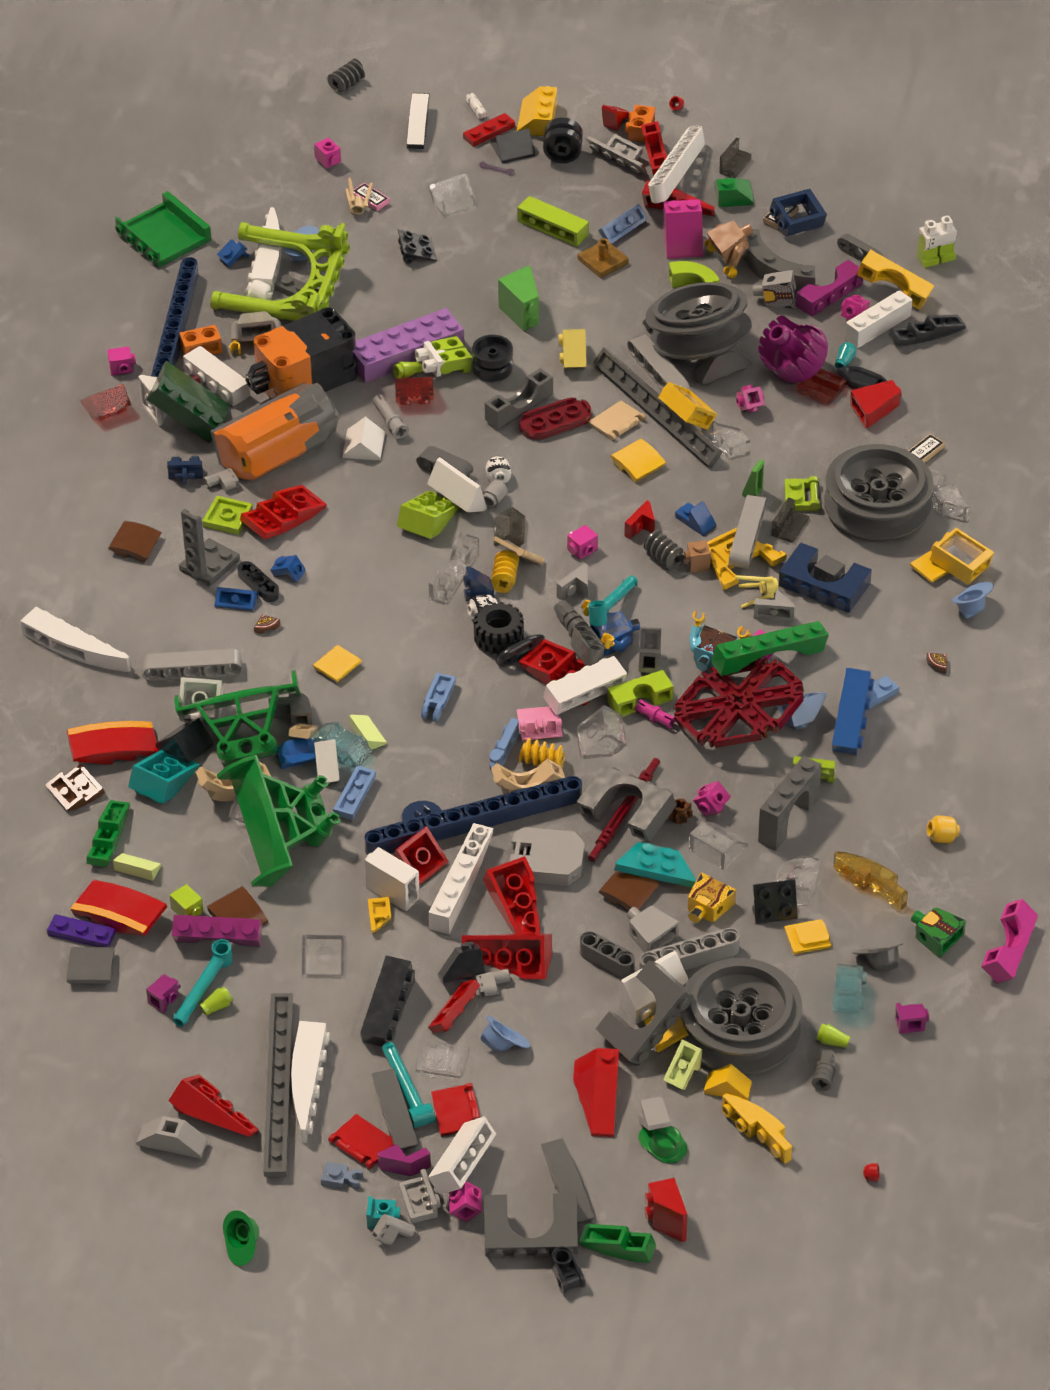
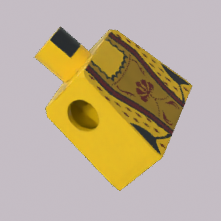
[688,872,736,923]

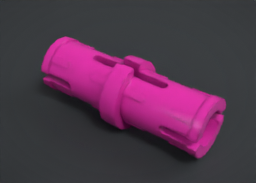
[635,699,676,729]

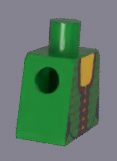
[911,907,966,958]

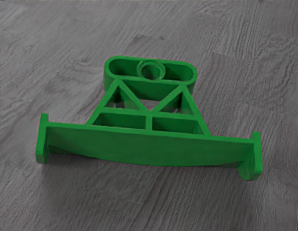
[174,670,301,765]
[217,755,341,887]

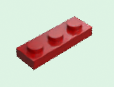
[463,113,515,147]
[428,979,480,1034]

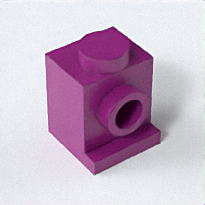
[146,974,181,1014]
[895,1003,929,1034]

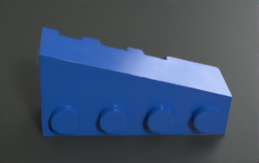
[832,668,874,755]

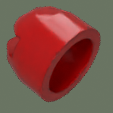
[669,96,685,111]
[863,1163,880,1182]

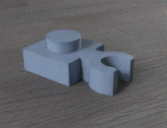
[321,1162,363,1189]

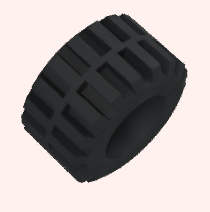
[474,602,524,655]

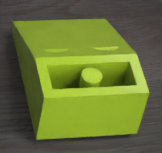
[396,491,460,539]

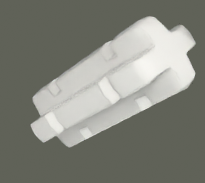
[466,93,486,119]

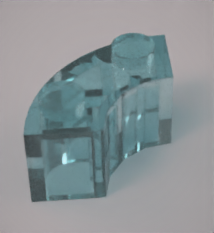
[311,721,372,767]
[832,964,867,1014]

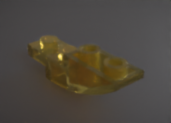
[833,851,908,910]

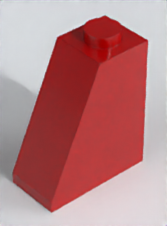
[850,380,902,428]

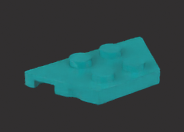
[614,842,696,888]

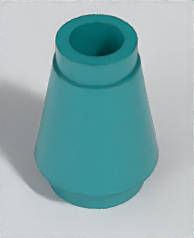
[835,342,857,369]

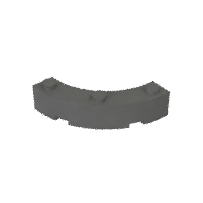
[742,229,816,292]

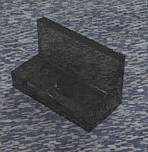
[719,137,752,178]
[771,497,809,543]
[494,506,525,547]

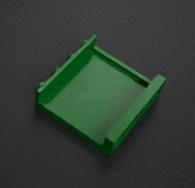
[115,191,212,267]

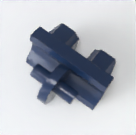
[167,456,203,484]

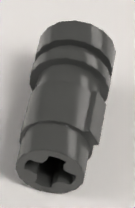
[554,600,588,635]

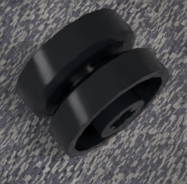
[543,117,583,164]
[472,334,513,382]

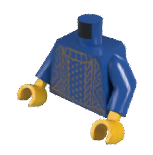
[581,600,641,656]

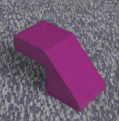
[377,1144,431,1176]

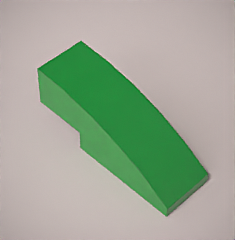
[579,1224,657,1263]

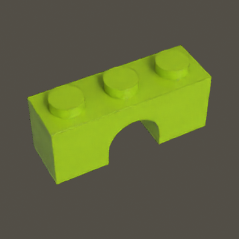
[607,670,674,718]

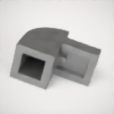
[639,627,662,673]
[268,692,312,727]

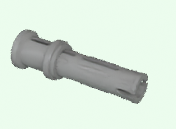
[373,394,409,439]

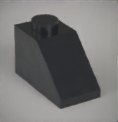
[438,942,485,983]

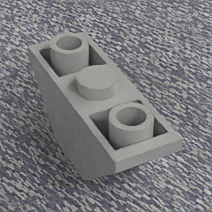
[136,1116,208,1159]

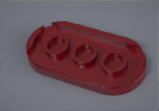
[519,397,592,439]

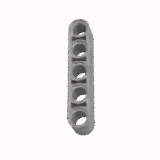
[627,334,690,390]
[729,495,767,569]
[142,649,242,681]
[639,928,740,970]

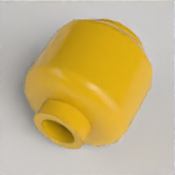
[927,815,960,844]

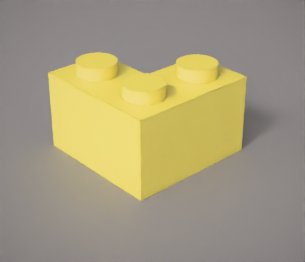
[558,329,586,368]

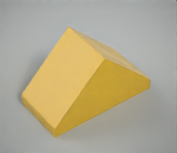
[704,1064,752,1100]

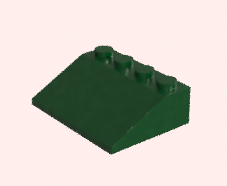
[146,361,228,443]

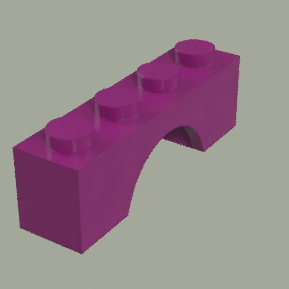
[796,260,863,317]
[172,915,263,946]

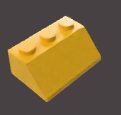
[517,86,557,136]

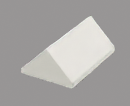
[427,457,487,512]

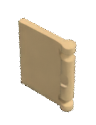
[588,401,646,441]
[493,536,545,565]

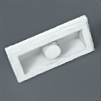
[314,740,339,783]

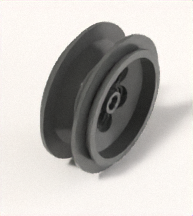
[645,282,752,360]
[824,444,933,540]
[680,958,802,1075]

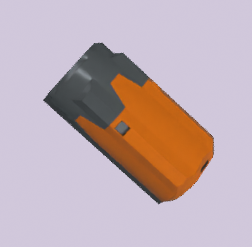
[210,383,339,480]

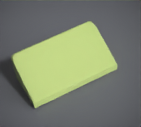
[349,715,387,751]
[113,853,162,881]

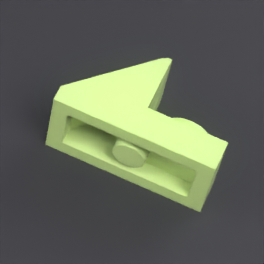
[663,1040,703,1090]

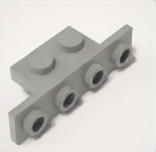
[586,134,648,175]

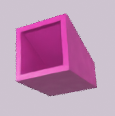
[663,199,703,259]

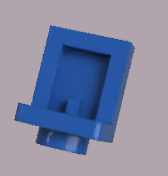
[217,239,250,267]
[270,555,306,582]

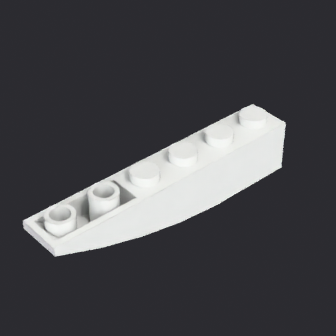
[248,207,281,293]
[21,607,131,672]
[429,823,493,935]
[291,1021,330,1143]

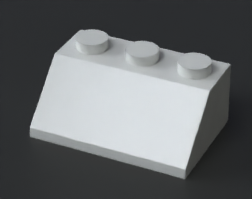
[620,951,689,1024]

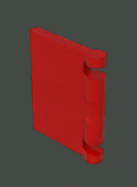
[431,1083,480,1136]
[328,1114,394,1169]

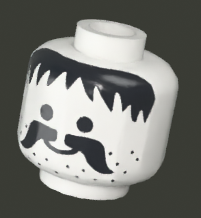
[485,456,512,483]
[467,594,497,619]

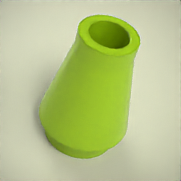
[393,362,422,380]
[199,986,233,1016]
[816,1023,850,1049]

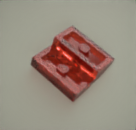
[796,368,847,405]

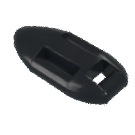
[838,366,887,388]
[496,634,545,666]

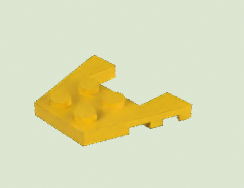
[707,527,787,590]

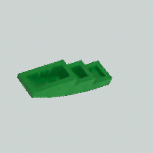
[86,800,130,867]

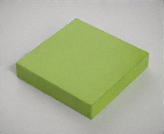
[202,495,253,535]

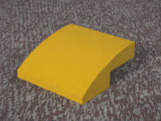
[610,439,666,483]

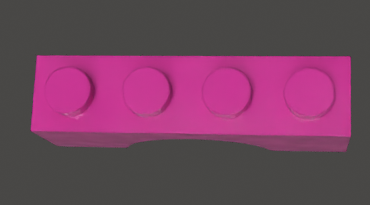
[981,899,1038,983]

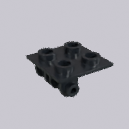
[397,229,437,264]
[752,879,797,924]

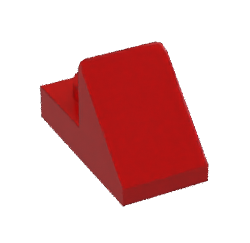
[601,105,630,131]
[624,500,655,539]

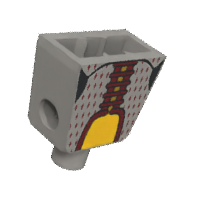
[753,270,796,309]

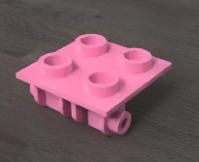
[517,706,563,741]

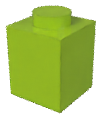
[170,884,204,916]

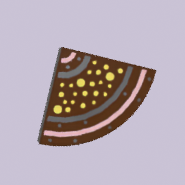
[254,614,281,633]
[926,653,947,673]

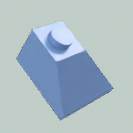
[776,692,827,730]

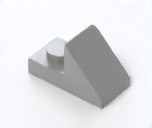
[557,563,588,600]
[754,590,795,621]
[639,1097,671,1130]

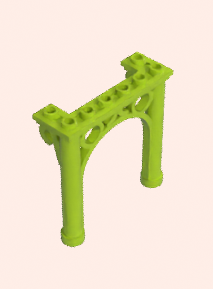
[210,222,350,321]

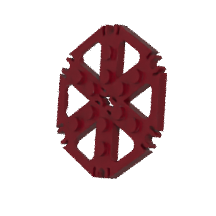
[674,658,804,748]

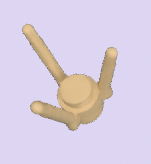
[345,177,373,215]

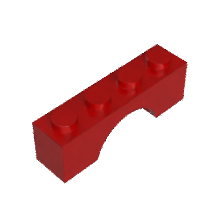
[641,121,667,176]

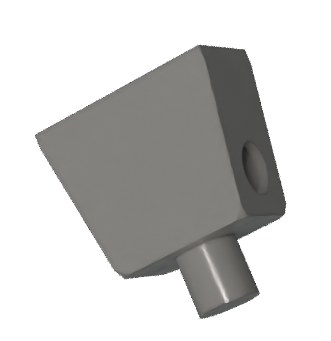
[627,906,679,953]

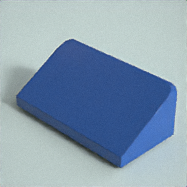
[214,587,258,611]

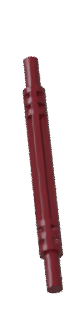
[588,758,660,862]

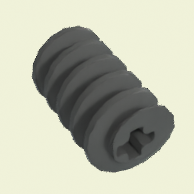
[327,58,365,92]
[643,530,684,571]

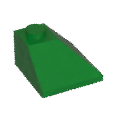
[714,178,754,207]

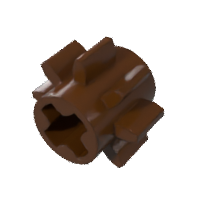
[668,799,693,824]

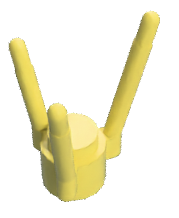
[735,575,779,608]

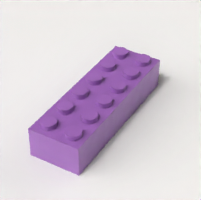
[353,308,464,383]

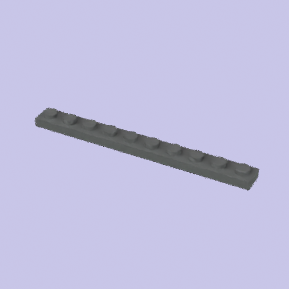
[593,347,723,467]
[263,993,293,1177]

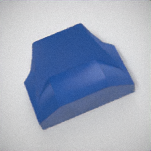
[276,738,317,769]

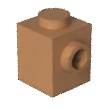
[684,540,711,573]

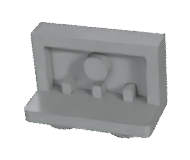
[399,1169,441,1224]

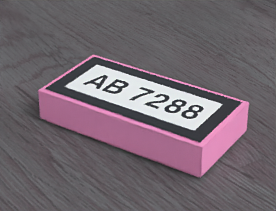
[353,183,390,211]

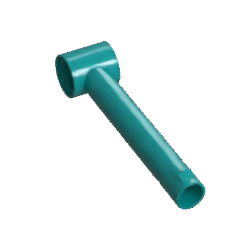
[588,575,638,626]
[172,939,233,1027]
[382,1042,436,1129]

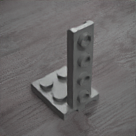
[179,509,240,586]

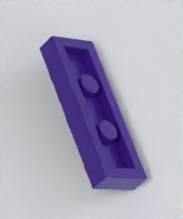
[47,914,116,947]

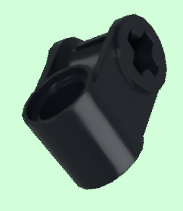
[552,1246,585,1294]

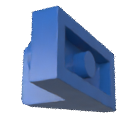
[675,501,717,536]

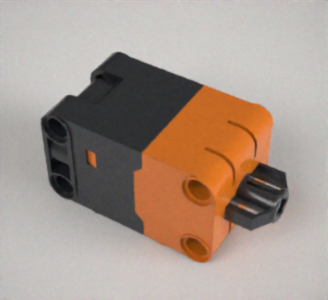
[245,307,358,399]

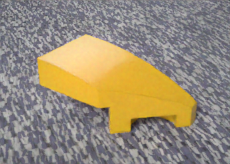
[368,897,391,933]

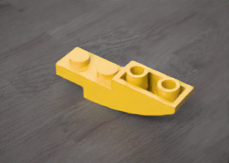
[721,1093,792,1164]

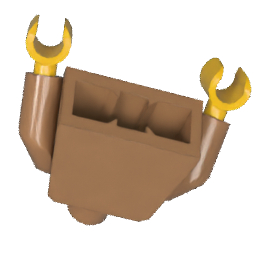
[704,221,754,279]

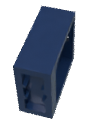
[769,189,827,236]

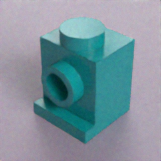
[366,1196,401,1229]

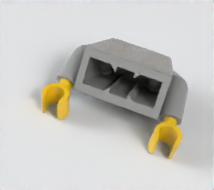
[229,311,281,356]

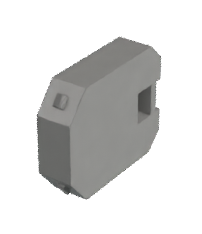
[509,827,585,886]

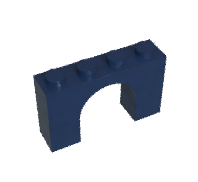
[778,542,872,613]

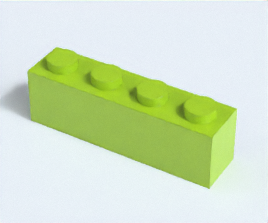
[517,196,589,247]

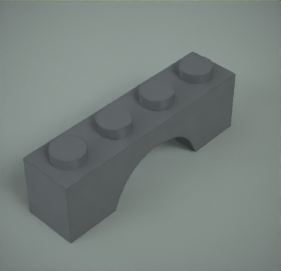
[485,368,553,429]

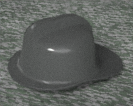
[852,944,903,972]

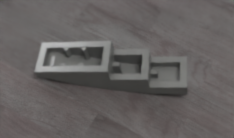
[372,1068,418,1151]
[541,1138,594,1224]

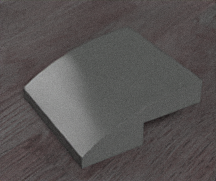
[67,947,115,984]

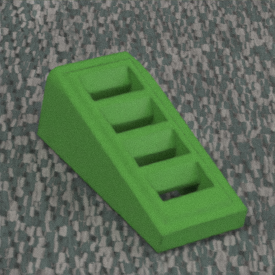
[742,459,764,497]

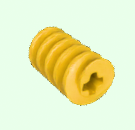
[491,550,519,593]
[519,738,565,768]

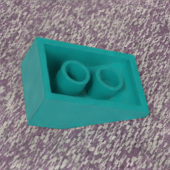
[128,750,199,804]

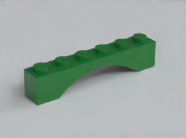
[711,621,829,676]

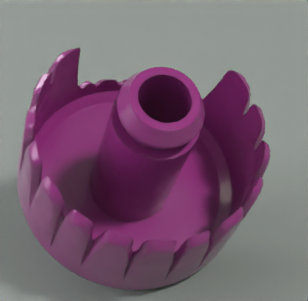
[758,315,828,383]

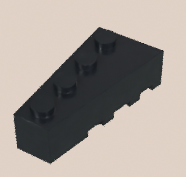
[360,955,415,1047]

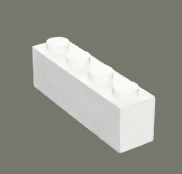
[845,290,912,349]
[183,346,250,406]
[543,656,627,715]
[428,1116,496,1195]

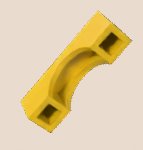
[856,249,935,310]

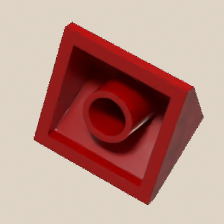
[395,827,449,885]

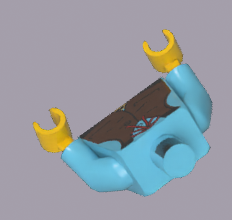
[689,611,751,671]

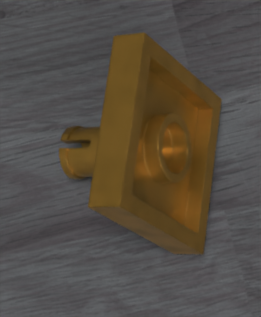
[578,238,629,278]

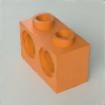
[625,105,656,142]
[179,325,223,355]

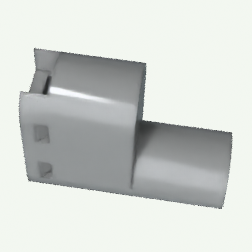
[203,468,239,491]
[475,969,510,998]
[372,1214,415,1246]

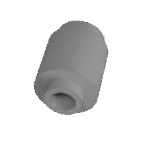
[482,480,508,508]

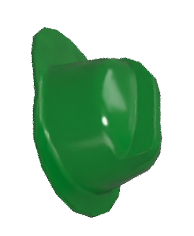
[638,1126,687,1164]
[223,1210,260,1266]

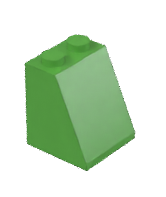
[498,265,539,331]

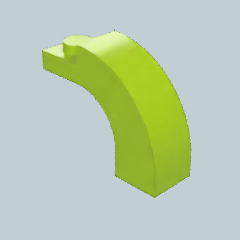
[668,261,720,288]

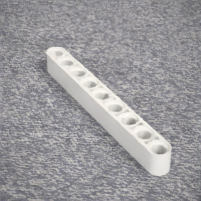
[648,126,705,203]

